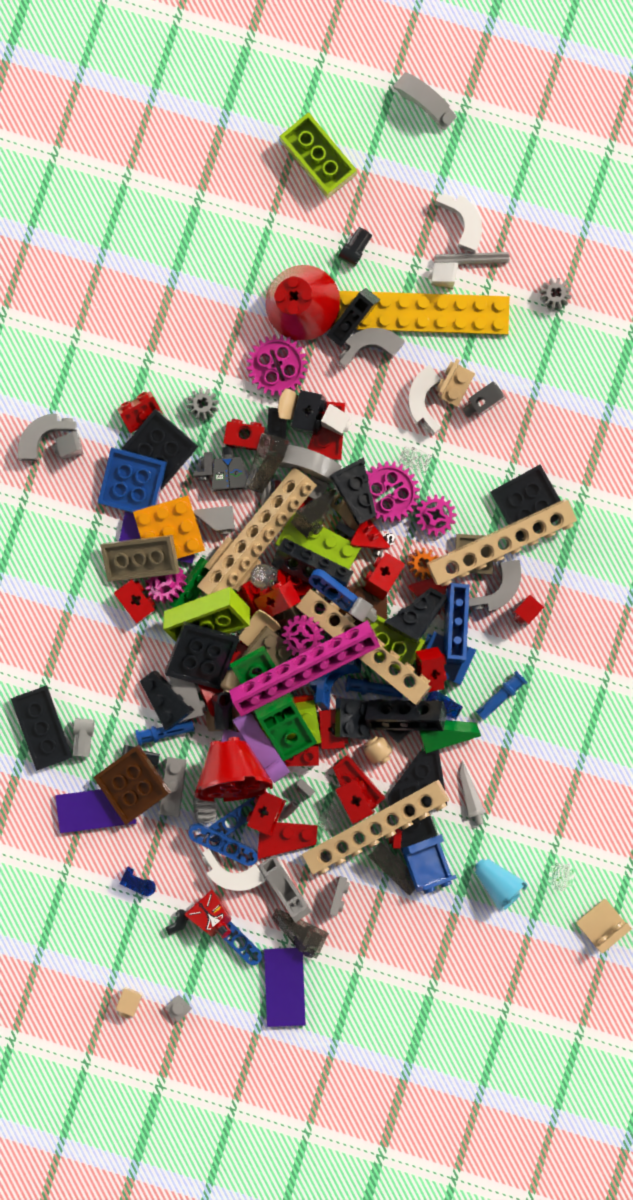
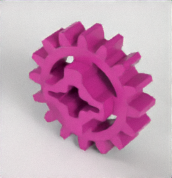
[415,494,457,537]
[145,567,187,604]
[282,615,324,655]

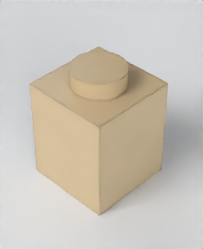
[115,987,143,1019]

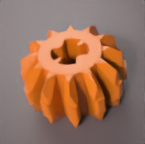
[407,547,438,580]

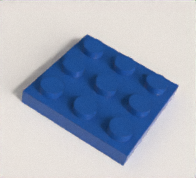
[98,447,167,513]

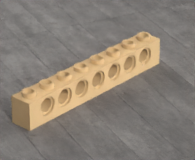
[197,467,317,595]
[426,499,577,587]
[296,589,432,705]
[302,780,450,875]

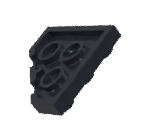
[387,750,448,807]

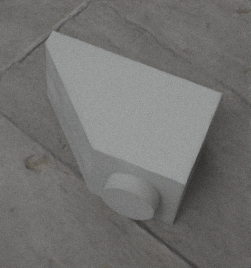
[54,431,84,459]
[194,506,235,535]

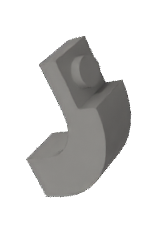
[393,72,457,130]
[339,328,405,369]
[18,413,78,461]
[270,445,342,483]
[469,560,521,612]
[258,855,311,923]

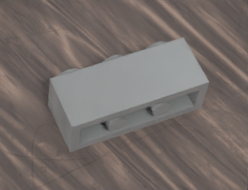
[166,665,207,722]
[159,757,187,817]

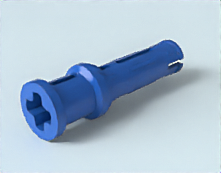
[476,671,528,720]
[345,675,403,699]
[135,720,195,746]

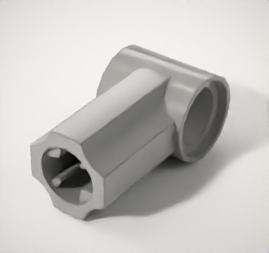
[348,597,378,623]
[73,718,95,757]

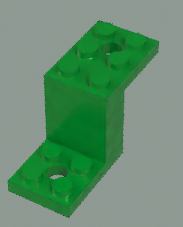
[230,646,317,761]

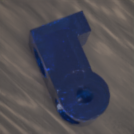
[425,691,463,720]
[119,866,156,896]

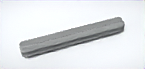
[434,252,510,265]

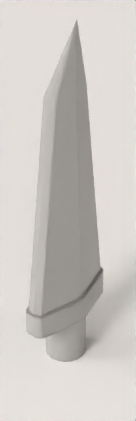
[459,760,486,826]

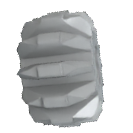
[539,278,572,310]
[187,388,219,421]
[193,795,217,824]

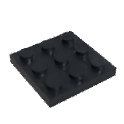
[121,409,199,490]
[490,464,561,541]
[165,622,239,690]

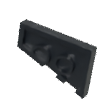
[330,457,376,526]
[384,588,447,643]
[140,671,195,731]
[399,780,439,848]

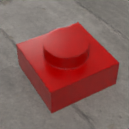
[389,829,402,848]

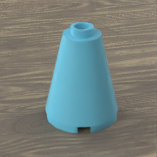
[475,859,528,912]

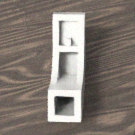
[435,193,482,253]
[408,364,441,435]
[202,849,266,891]

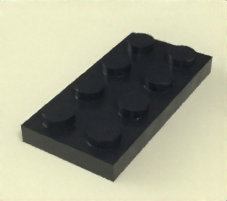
[11,685,73,771]

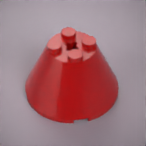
[265,265,340,341]
[195,737,273,802]

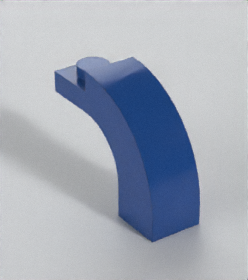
[310,658,362,711]

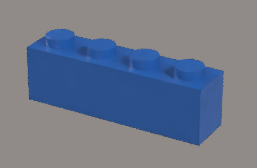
[443,583,470,664]

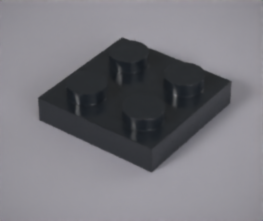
[335,698,370,740]

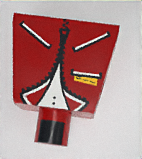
[184,889,232,938]

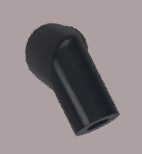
[165,909,188,936]

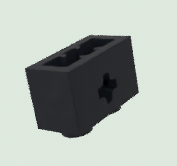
[291,390,327,435]

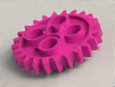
[246,334,308,397]
[366,461,420,523]

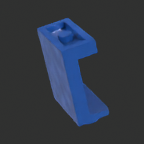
[424,631,476,686]
[401,834,457,894]

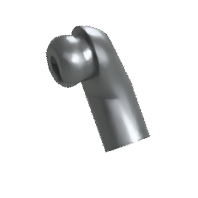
[372,533,395,558]
[279,800,299,819]

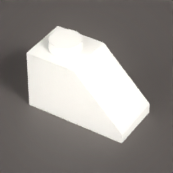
[428,263,458,289]
[321,404,352,436]

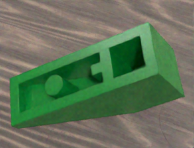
[419,720,481,753]

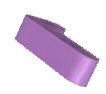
[232,713,291,783]

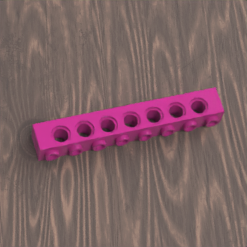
[229,620,380,717]

